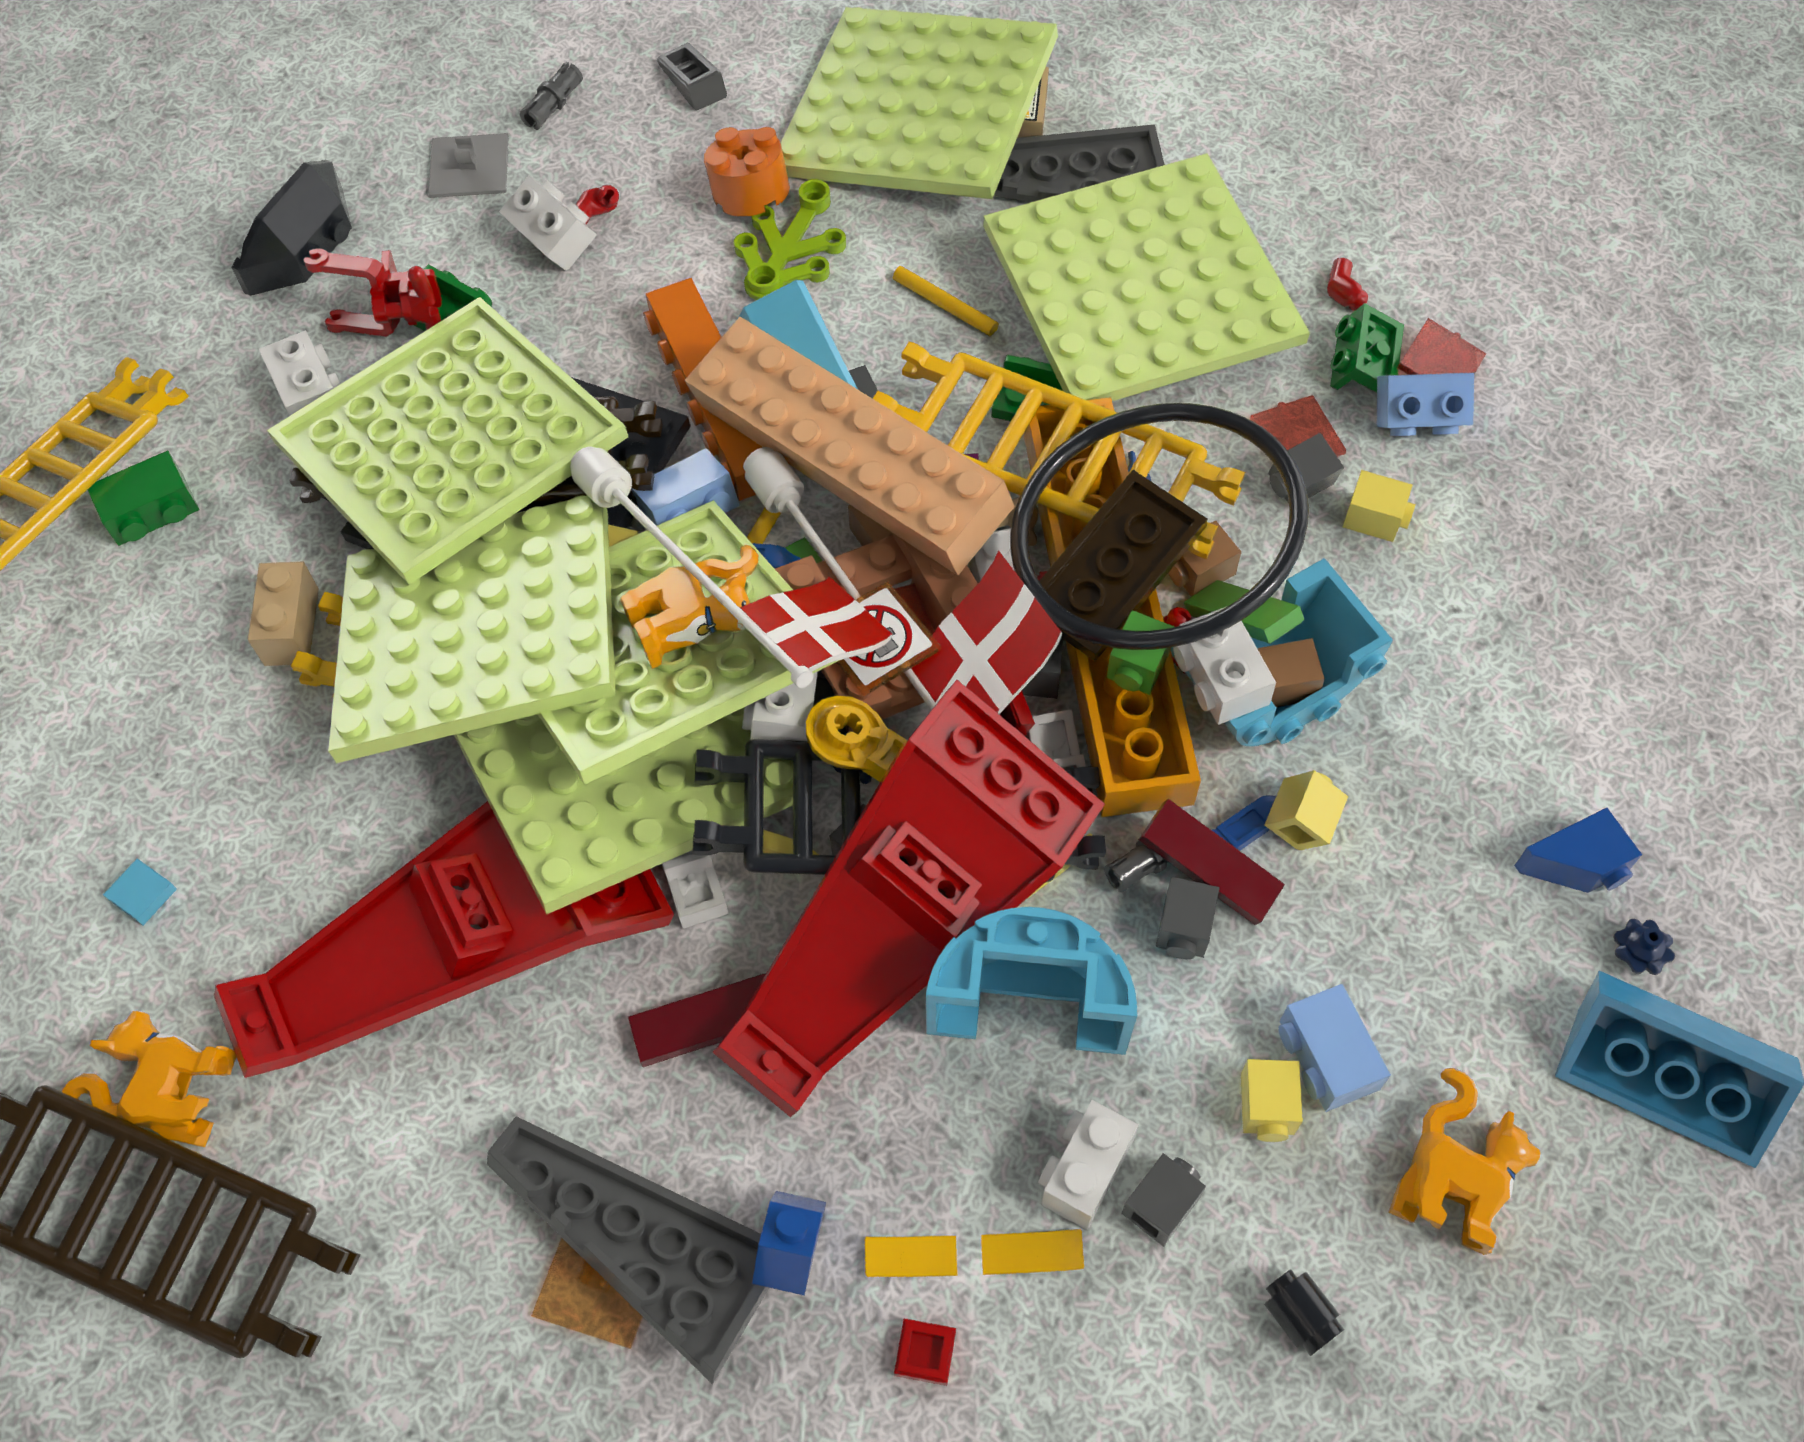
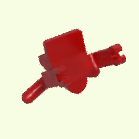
[304,249,442,337]

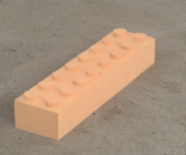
[684,317,1015,575]

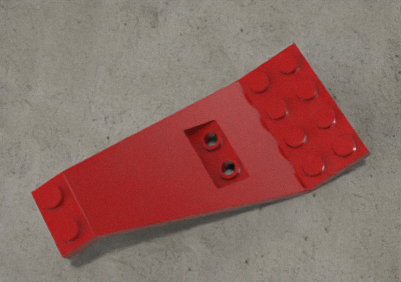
[713,680,1105,1118]
[214,801,674,1078]

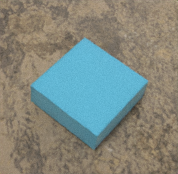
[103,859,177,926]

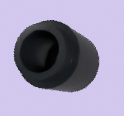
[1264,1269,1345,1356]

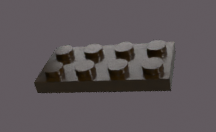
[1039,470,1208,662]

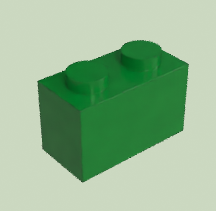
[88,450,200,546]

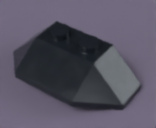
[231,160,352,296]

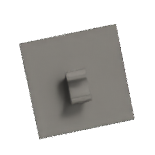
[428,133,509,198]

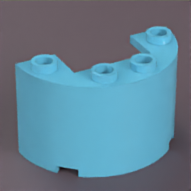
[1171,558,1393,747]
[926,907,1137,1055]

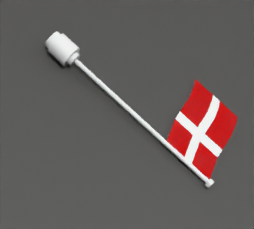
[570,447,892,688]
[743,447,1062,715]

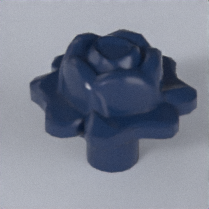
[1613,918,1675,975]

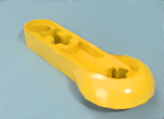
[806,696,907,782]

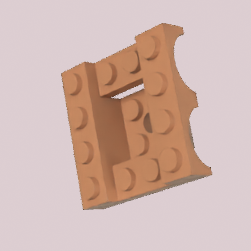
[775,533,978,733]

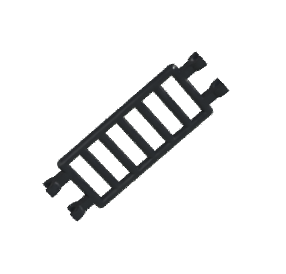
[692,739,1106,883]

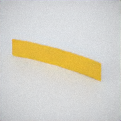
[865,1229,1084,1277]

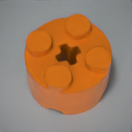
[704,127,790,216]

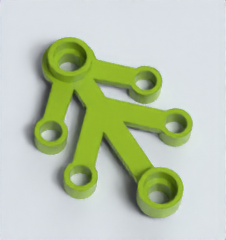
[734,179,846,300]

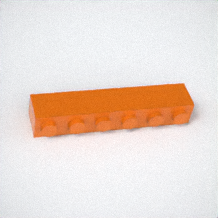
[643,278,762,501]

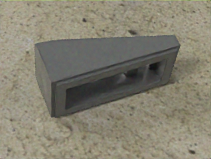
[657,42,727,111]

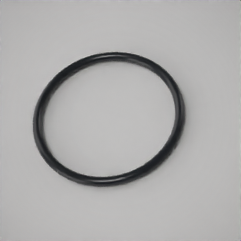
[1010,403,1309,650]

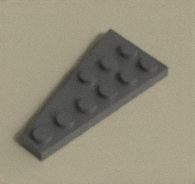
[994,124,1165,202]
[487,1116,769,1384]

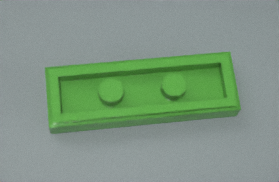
[1184,580,1305,644]

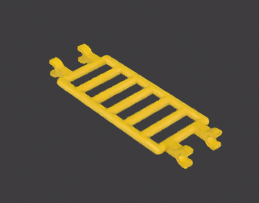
[873,341,1245,559]
[0,357,189,571]

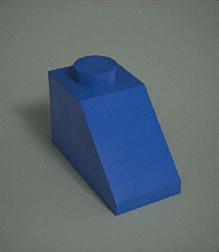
[1514,807,1642,893]
[752,1191,827,1296]

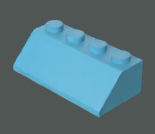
[737,280,858,389]

